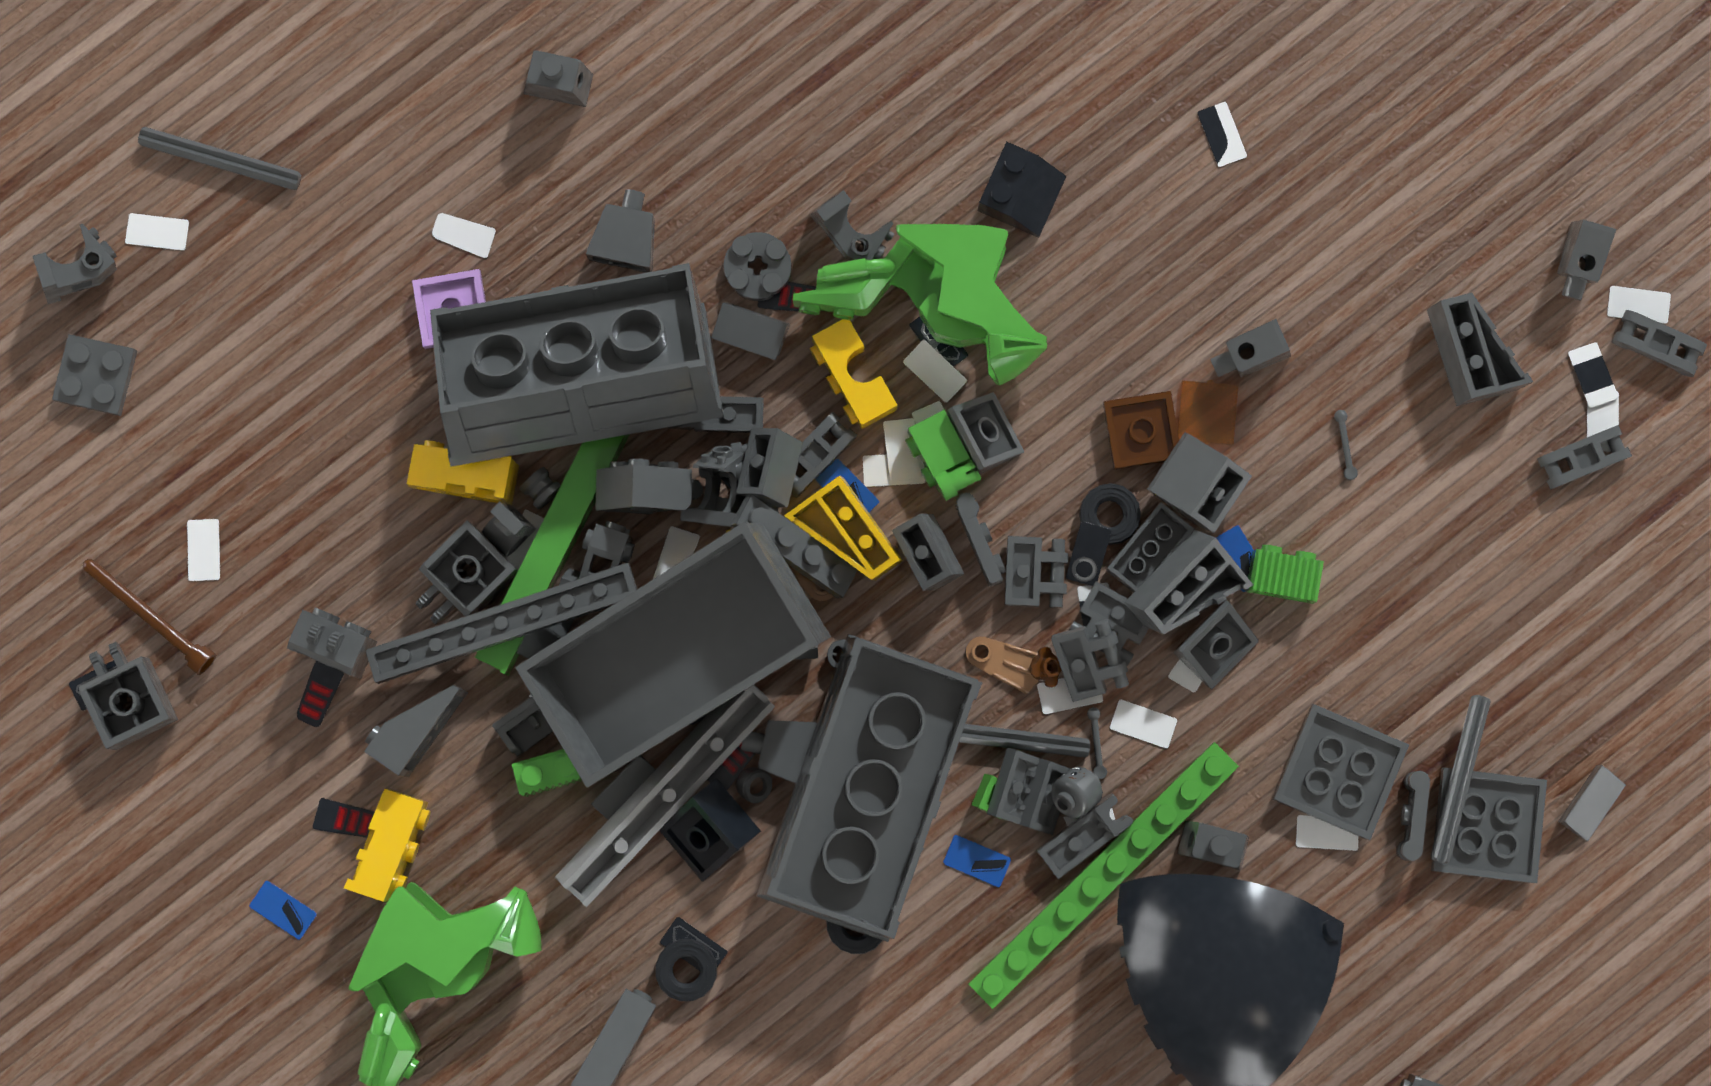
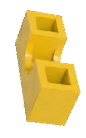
[810,319,898,429]

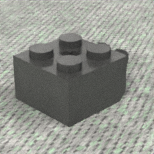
[596,459,704,515]
[415,520,518,625]
[287,607,378,679]
[79,642,178,750]

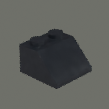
[977,141,1067,238]
[659,778,761,882]

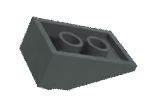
[364,685,468,777]

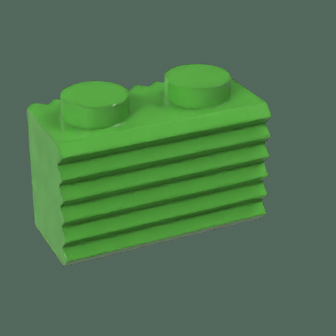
[1246,545,1324,604]
[512,749,582,797]

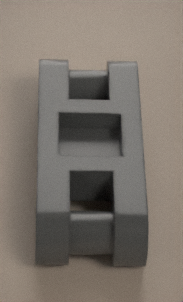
[1612,310,1707,377]
[791,412,858,498]
[1537,425,1632,490]
[1396,771,1430,861]

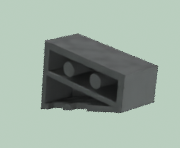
[1427,292,1534,406]

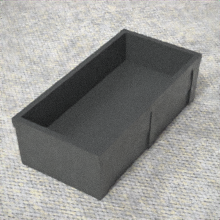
[430,263,724,467]
[515,521,831,787]
[757,634,982,942]

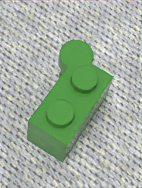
[905,410,981,501]

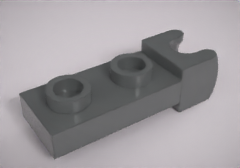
[1036,793,1134,879]

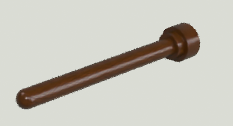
[82,559,217,675]

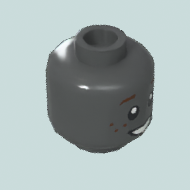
[1051,767,1103,818]

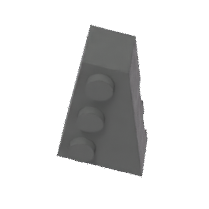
[1124,530,1253,635]

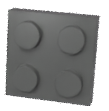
[52,334,137,416]

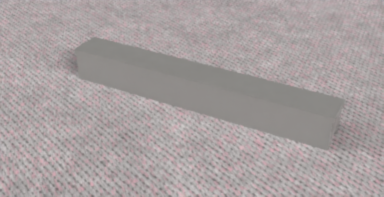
[555,685,775,907]

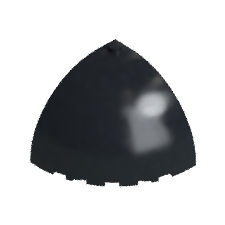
[1117,874,1344,1086]

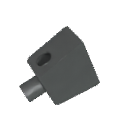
[523,51,593,107]
[586,189,655,273]
[1557,219,1616,301]
[1210,319,1291,377]
[741,720,817,783]
[1177,821,1249,871]

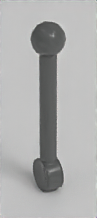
[1334,410,1358,480]
[1087,707,1107,779]

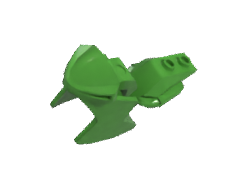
[793,224,1047,386]
[349,882,542,1086]

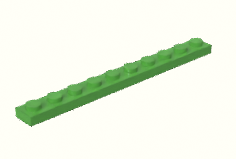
[968,742,1239,1009]

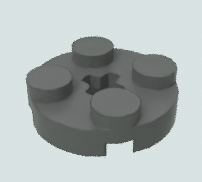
[724,232,792,301]

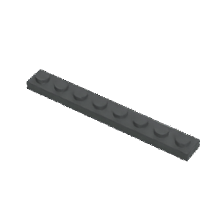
[366,563,637,684]

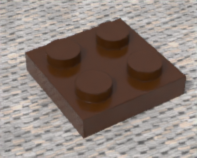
[1103,391,1179,470]

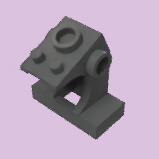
[809,190,895,261]
[32,224,117,304]
[680,446,746,527]
[559,521,635,585]

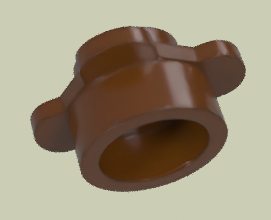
[1030,647,1062,688]

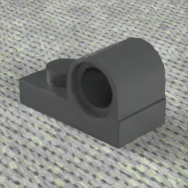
[481,502,536,557]

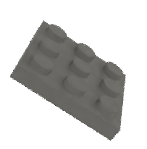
[1272,704,1409,840]
[1431,768,1547,883]

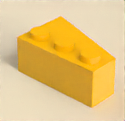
[406,440,519,505]
[784,476,903,581]
[344,789,431,902]

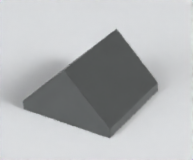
[947,392,1024,475]
[1173,600,1259,690]

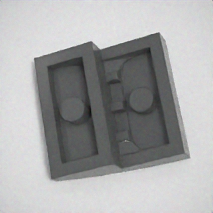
[987,748,1070,835]

